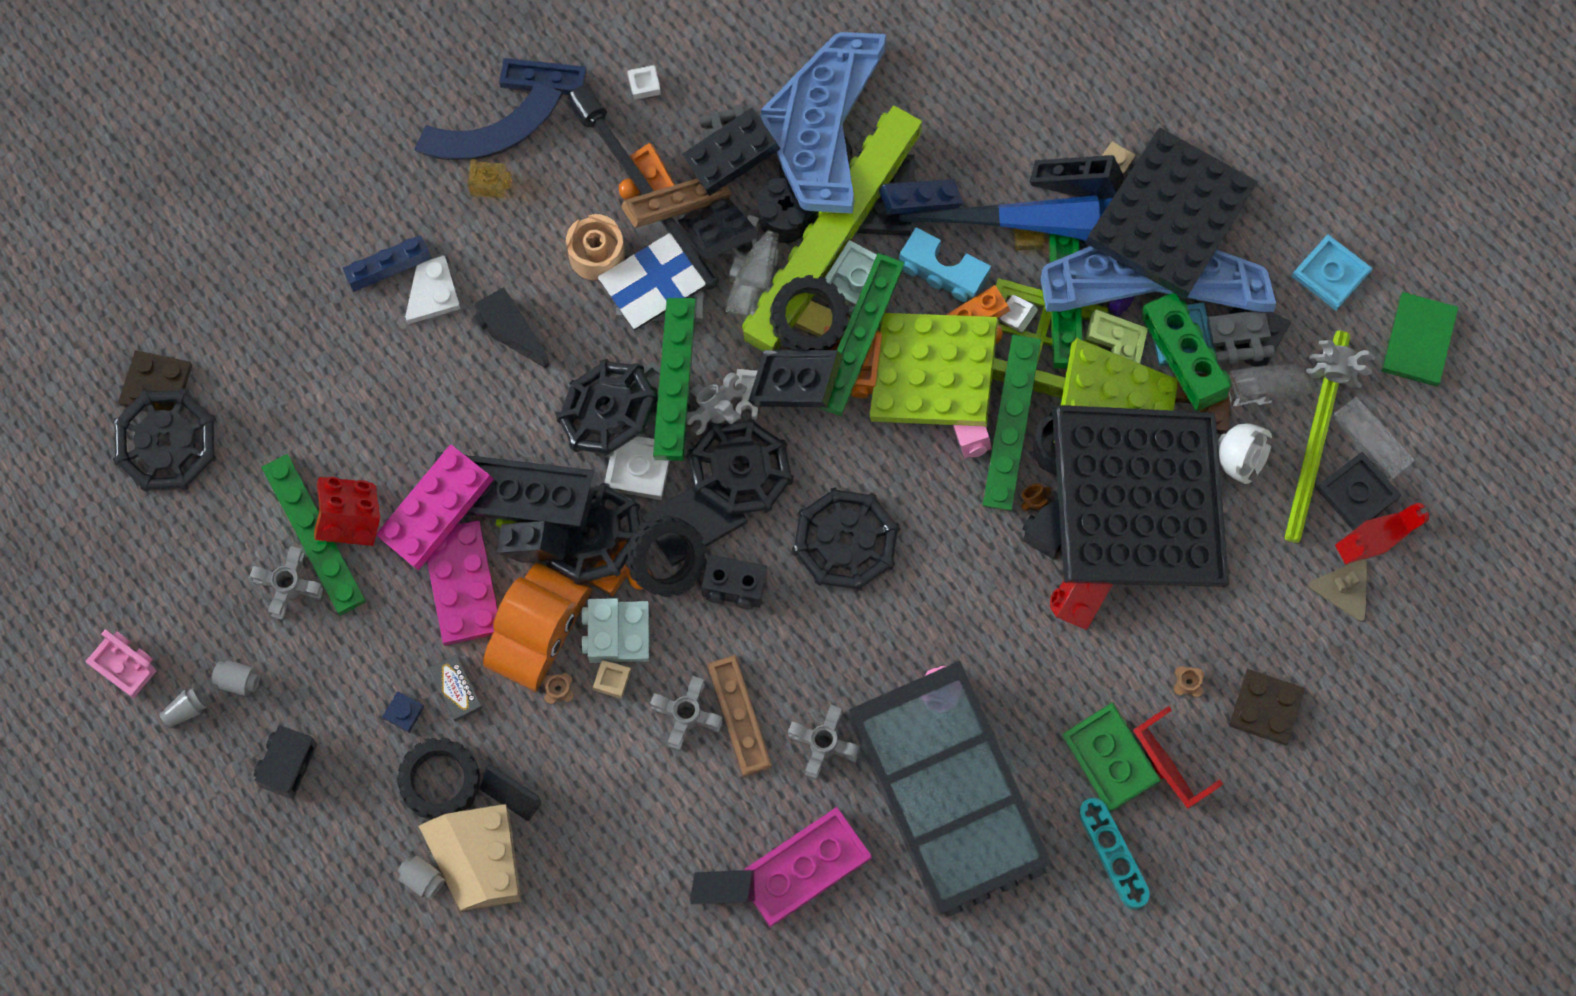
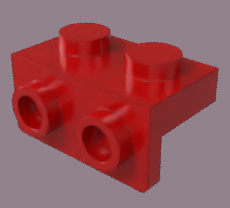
[1049,580,1113,630]

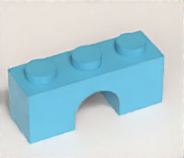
[899,227,991,302]

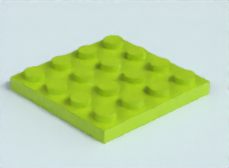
[870,313,998,427]
[1054,338,1178,443]

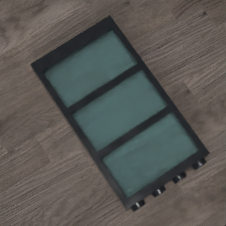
[846,661,1052,918]

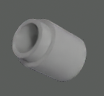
[212,660,260,697]
[398,855,445,900]

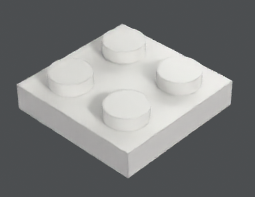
[604,433,670,500]

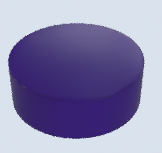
[1108,296,1135,317]

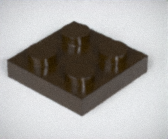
[118,350,193,412]
[1229,669,1305,746]

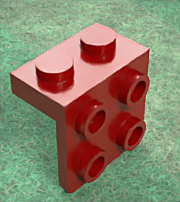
[314,477,381,546]

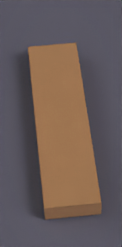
[621,178,732,228]
[707,655,772,777]

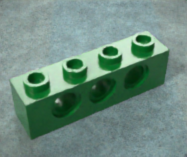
[1141,293,1231,412]

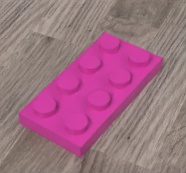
[376,444,494,570]
[427,520,498,646]
[744,807,872,928]

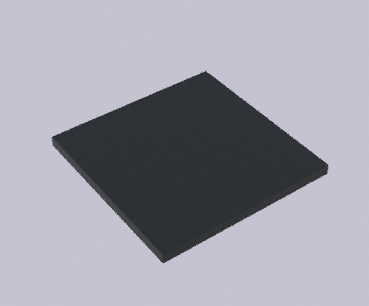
[1052,405,1229,587]

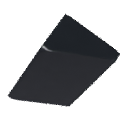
[480,765,541,821]
[690,870,755,904]

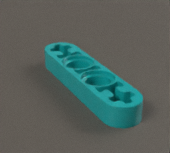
[1079,798,1150,910]

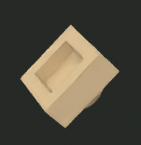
[1102,141,1136,175]
[593,660,631,699]

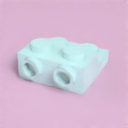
[823,240,877,316]
[582,598,649,663]

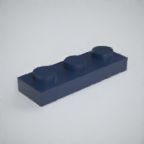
[499,58,587,95]
[879,179,963,214]
[342,235,432,292]

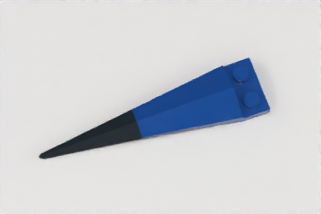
[899,196,1113,240]

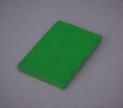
[1381,292,1458,387]
[1062,702,1162,813]

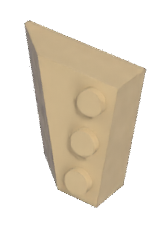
[419,804,521,911]

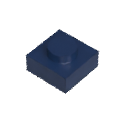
[382,691,425,733]

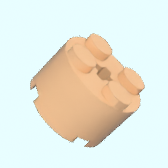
[566,214,625,280]

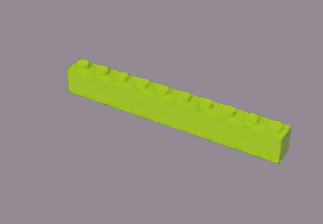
[742,105,922,352]

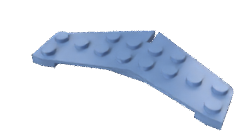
[760,32,887,213]
[1040,246,1276,312]

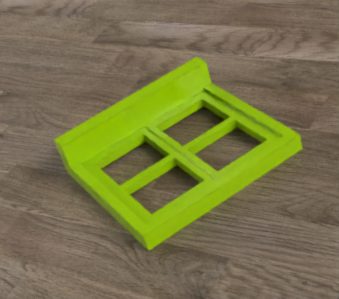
[992,278,1108,399]

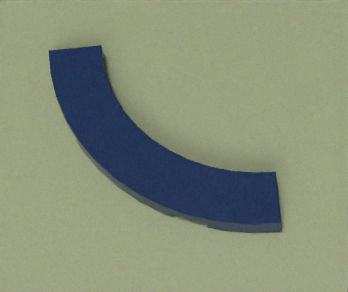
[414,81,563,160]

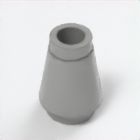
[159,687,207,728]

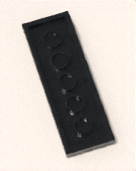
[433,452,599,530]

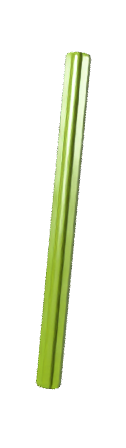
[1285,330,1351,543]

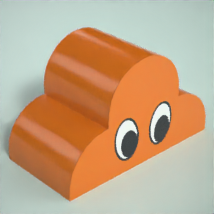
[483,562,593,692]

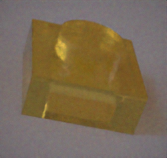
[1013,228,1044,251]

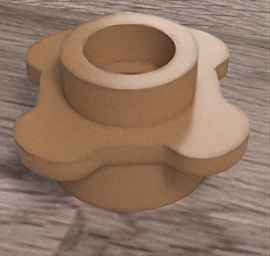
[1173,666,1205,697]
[543,673,574,704]

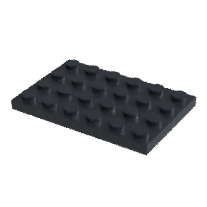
[1085,127,1258,299]

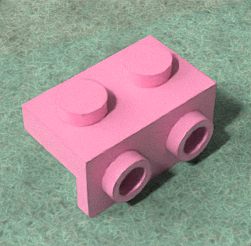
[85,630,157,699]

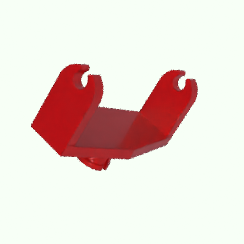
[1335,502,1429,565]
[1134,706,1223,809]

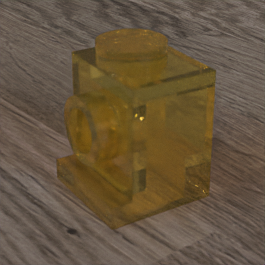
[468,159,511,198]

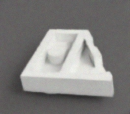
[405,255,461,324]

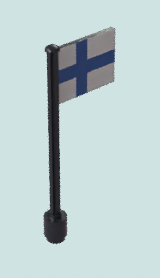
[568,86,719,332]

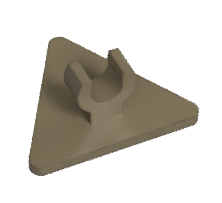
[1308,560,1367,622]

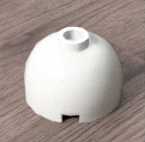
[1218,424,1272,484]

